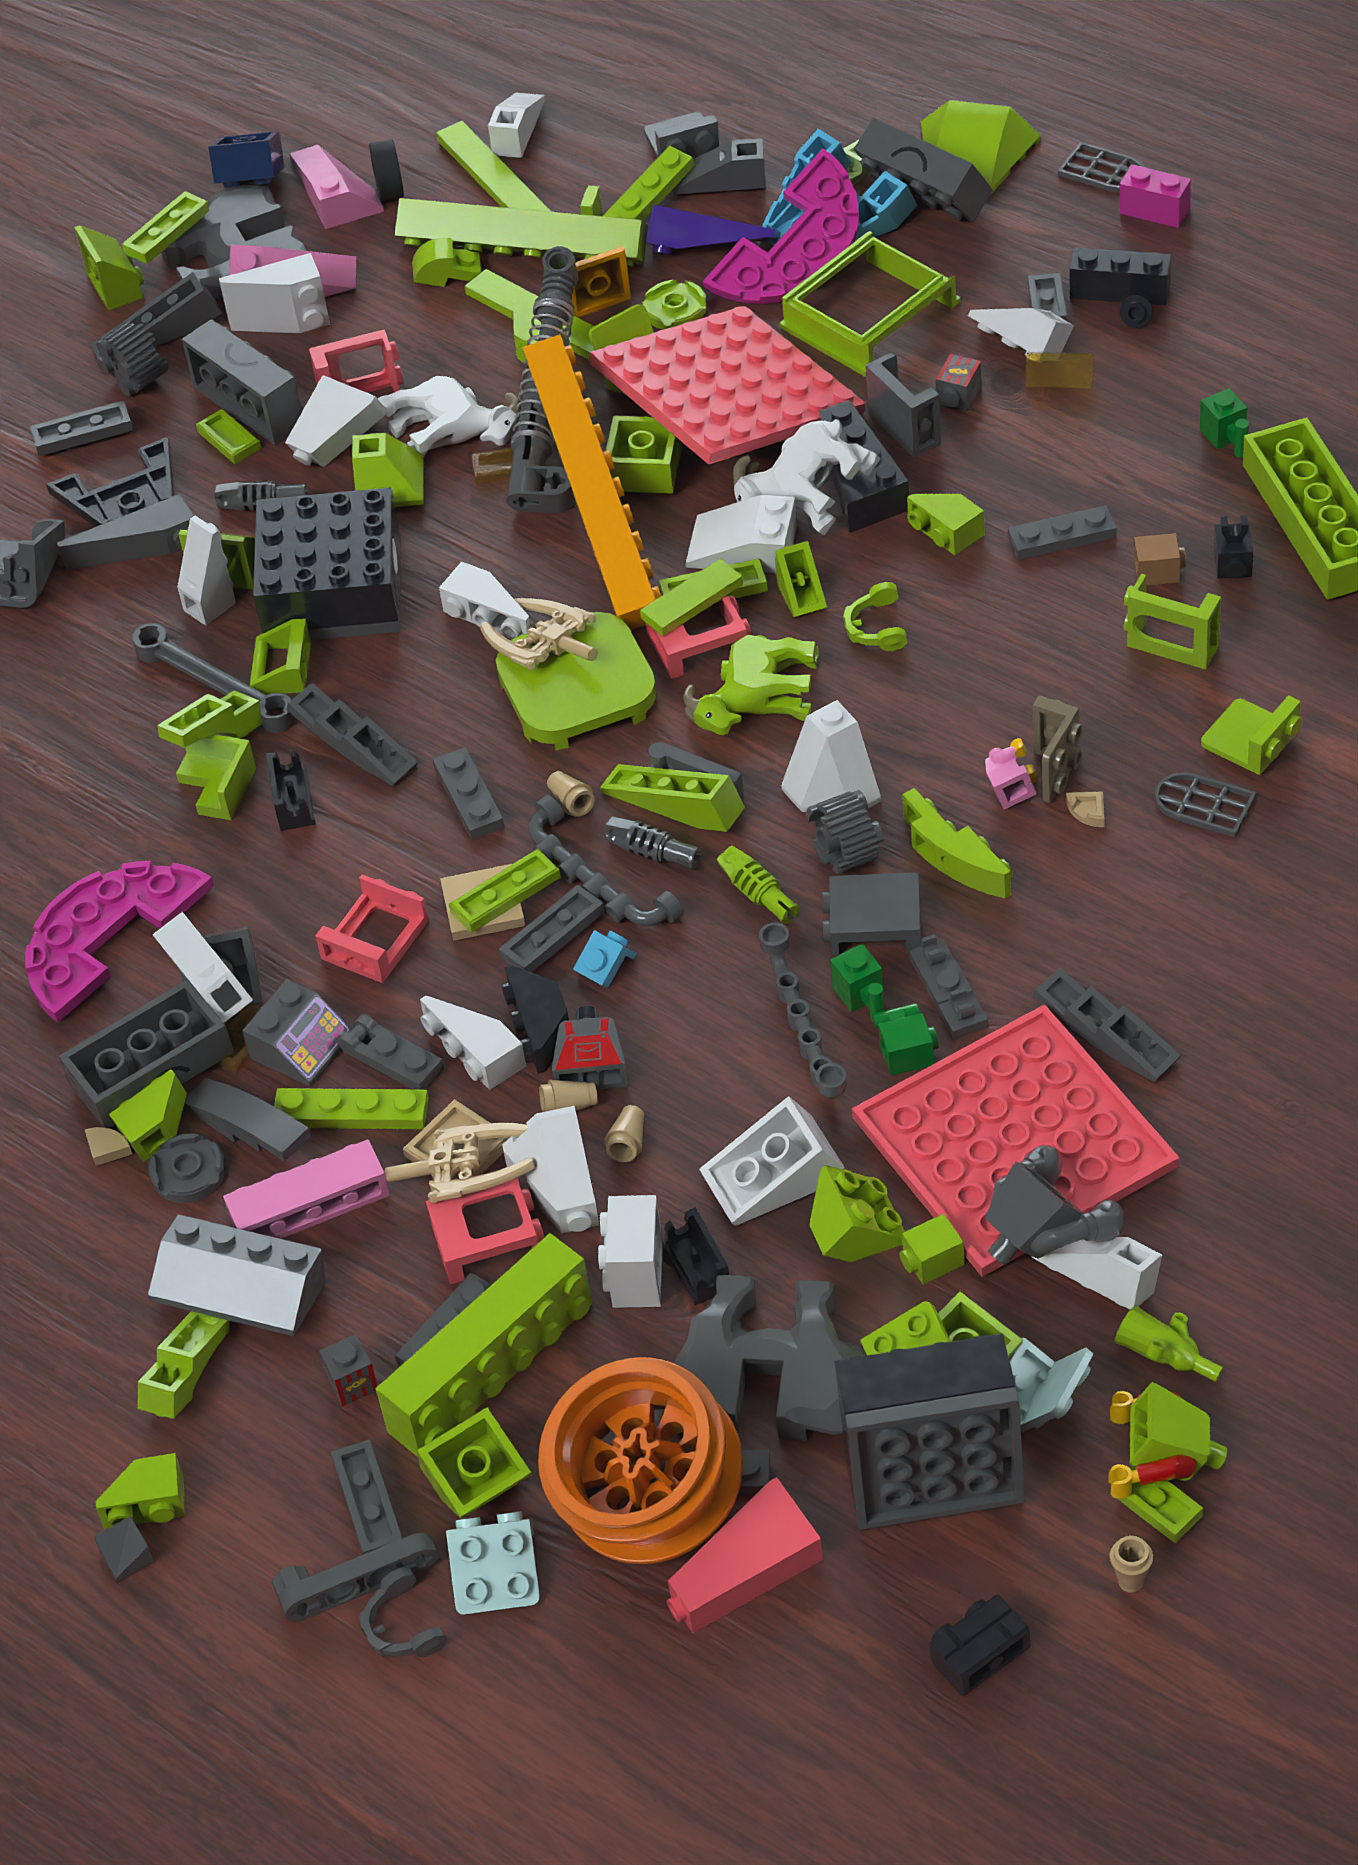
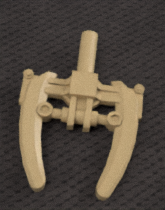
[480,598,598,670]
[385,1123,535,1203]

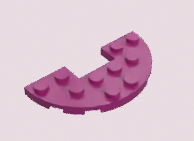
[703,148,859,304]
[25,861,214,1023]

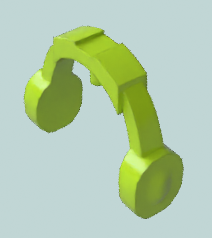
[843,582,907,651]

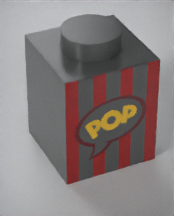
[936,354,982,411]
[319,1334,378,1407]

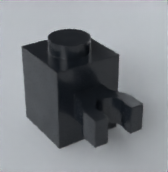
[1214,515,1253,579]

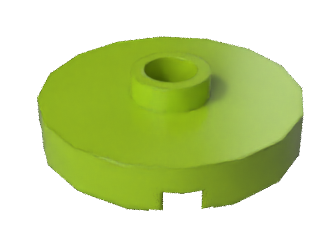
[643,280,706,330]

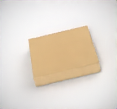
[440,864,525,941]
[403,1099,510,1180]

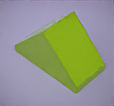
[774,541,827,617]

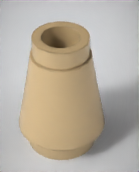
[547,771,595,817]
[539,1080,597,1112]
[604,1105,644,1162]
[1110,1536,1153,1592]

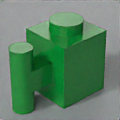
[1200,388,1249,458]
[830,944,885,1022]
[872,1003,939,1076]

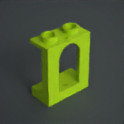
[1124,574,1221,670]

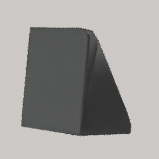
[94,1516,154,1582]

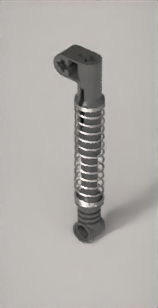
[506,246,578,513]

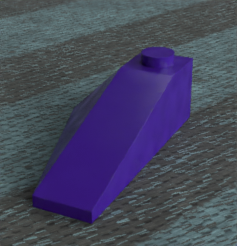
[646,205,780,255]

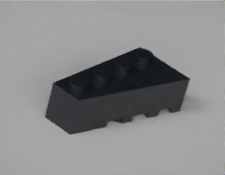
[819,400,909,533]

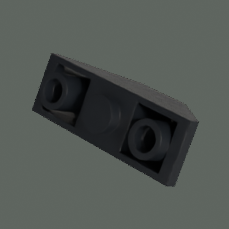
[501,965,569,1074]

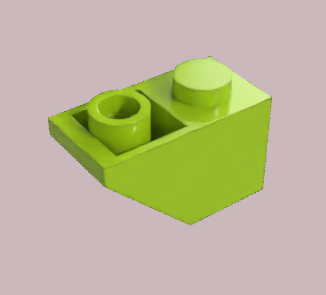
[907,494,985,556]
[109,1069,187,1162]
[96,1453,186,1530]

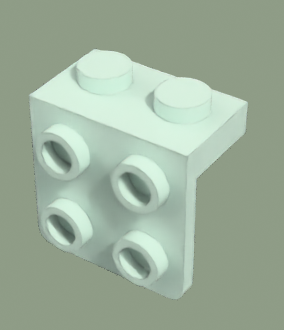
[1009,1337,1093,1433]
[446,1511,540,1614]

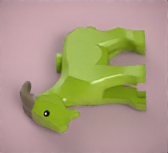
[683,635,819,735]

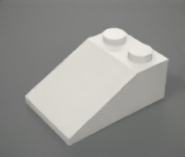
[219,253,330,333]
[686,495,797,574]
[699,1096,845,1226]

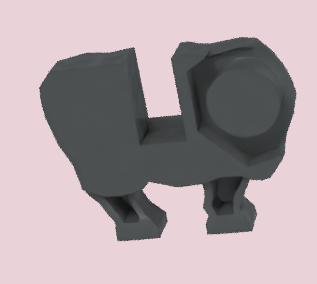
[161,185,306,299]
[662,1275,867,1441]

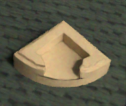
[1066,791,1104,827]
[85,1127,132,1166]

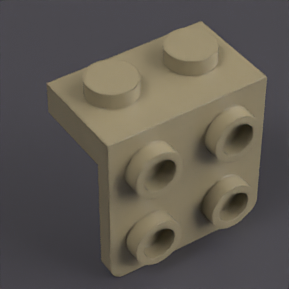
[1033,695,1083,803]

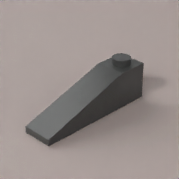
[90,272,222,358]
[57,494,194,570]

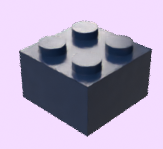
[208,131,285,188]

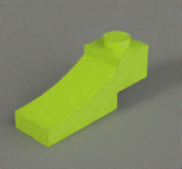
[157,690,263,748]
[138,1311,230,1419]

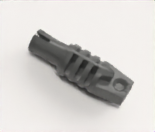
[214,480,308,511]
[605,817,702,870]

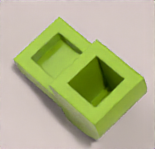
[412,237,481,287]

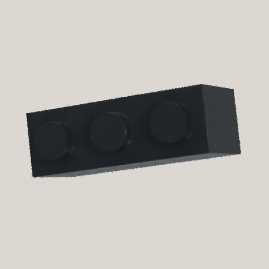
[1069,248,1171,305]

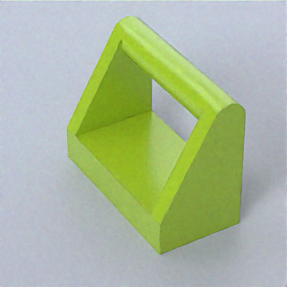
[249,619,311,694]

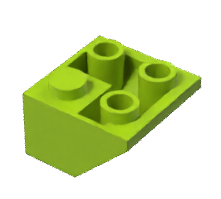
[352,433,424,507]
[809,1165,905,1262]

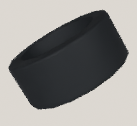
[369,139,404,201]

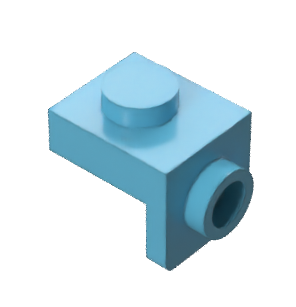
[573,930,637,988]

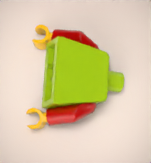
[1109,1382,1227,1499]

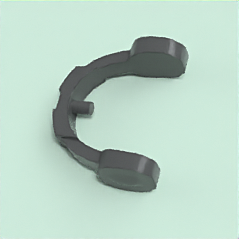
[360,1567,447,1657]

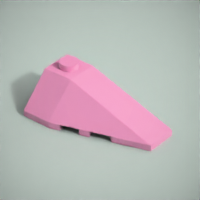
[289,145,384,229]
[229,245,356,297]

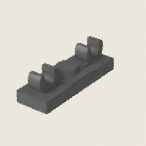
[909,934,988,1040]

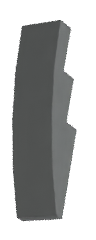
[286,683,418,786]
[1032,967,1181,1082]
[183,1078,311,1162]

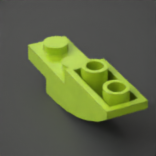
[902,788,1013,898]

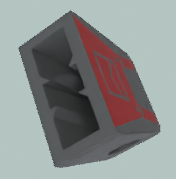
[552,1006,628,1090]

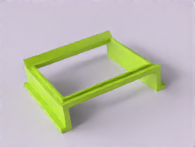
[780,231,961,377]

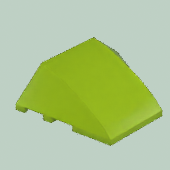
[921,100,1041,194]

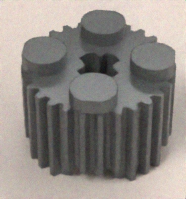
[96,320,169,396]
[806,790,884,875]

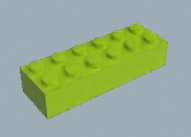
[1243,417,1358,600]
[376,1233,592,1457]

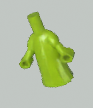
[1114,1305,1223,1382]

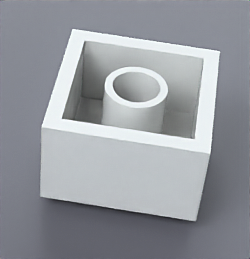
[598,1195,663,1308]

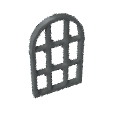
[1058,142,1144,192]
[1155,772,1256,837]

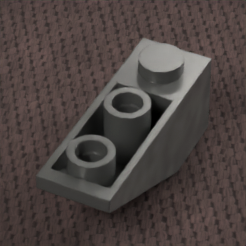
[672,138,766,194]

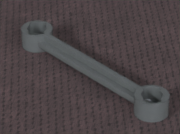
[132,623,296,733]

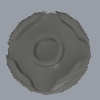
[148,1133,226,1203]

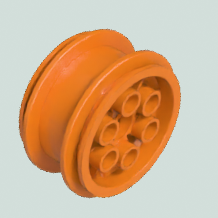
[538,1357,743,1564]

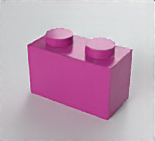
[1119,165,1191,228]

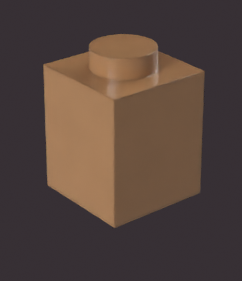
[1134,533,1186,585]

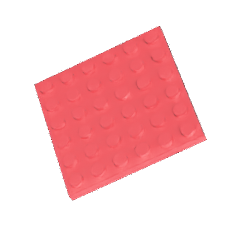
[589,306,866,464]
[851,1004,1180,1277]

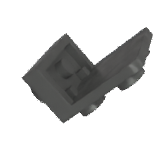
[644,112,720,159]

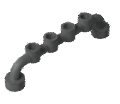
[528,794,684,926]
[759,922,847,1099]

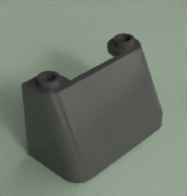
[0,519,65,608]

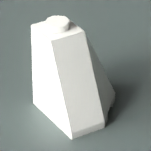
[285,375,388,467]
[781,700,881,812]
[502,1106,599,1234]

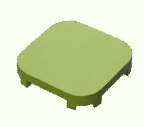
[496,612,657,750]

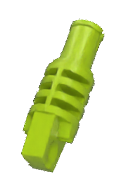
[716,845,800,924]

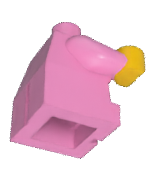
[985,738,1038,810]

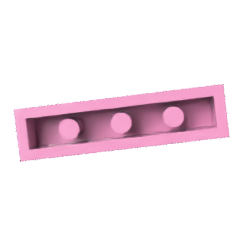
[223,1139,390,1239]

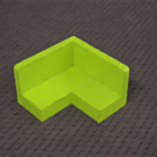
[176,735,256,820]

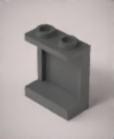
[865,352,941,458]
[822,872,921,956]

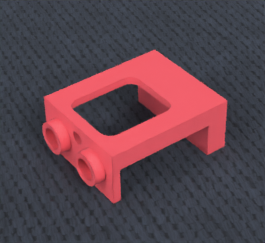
[309,329,404,393]
[646,595,752,679]
[315,874,429,983]
[426,1178,544,1284]

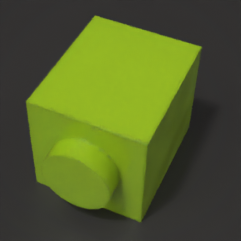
[899,1214,965,1284]

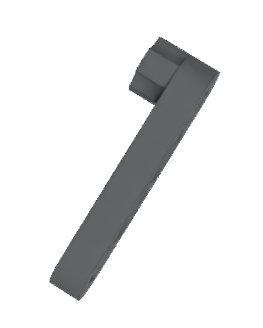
[272,1533,439,1622]

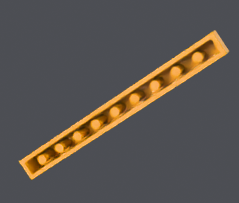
[523,334,661,631]

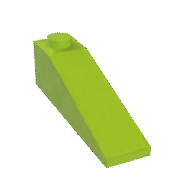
[600,764,745,832]

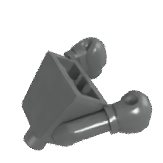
[986,1145,1124,1265]

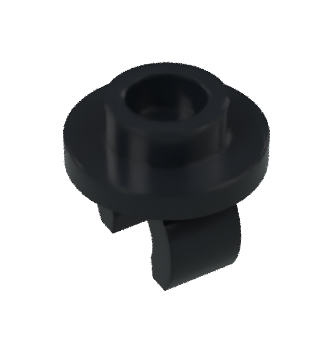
[1120,295,1153,328]

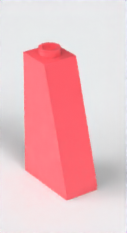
[667,1477,823,1633]

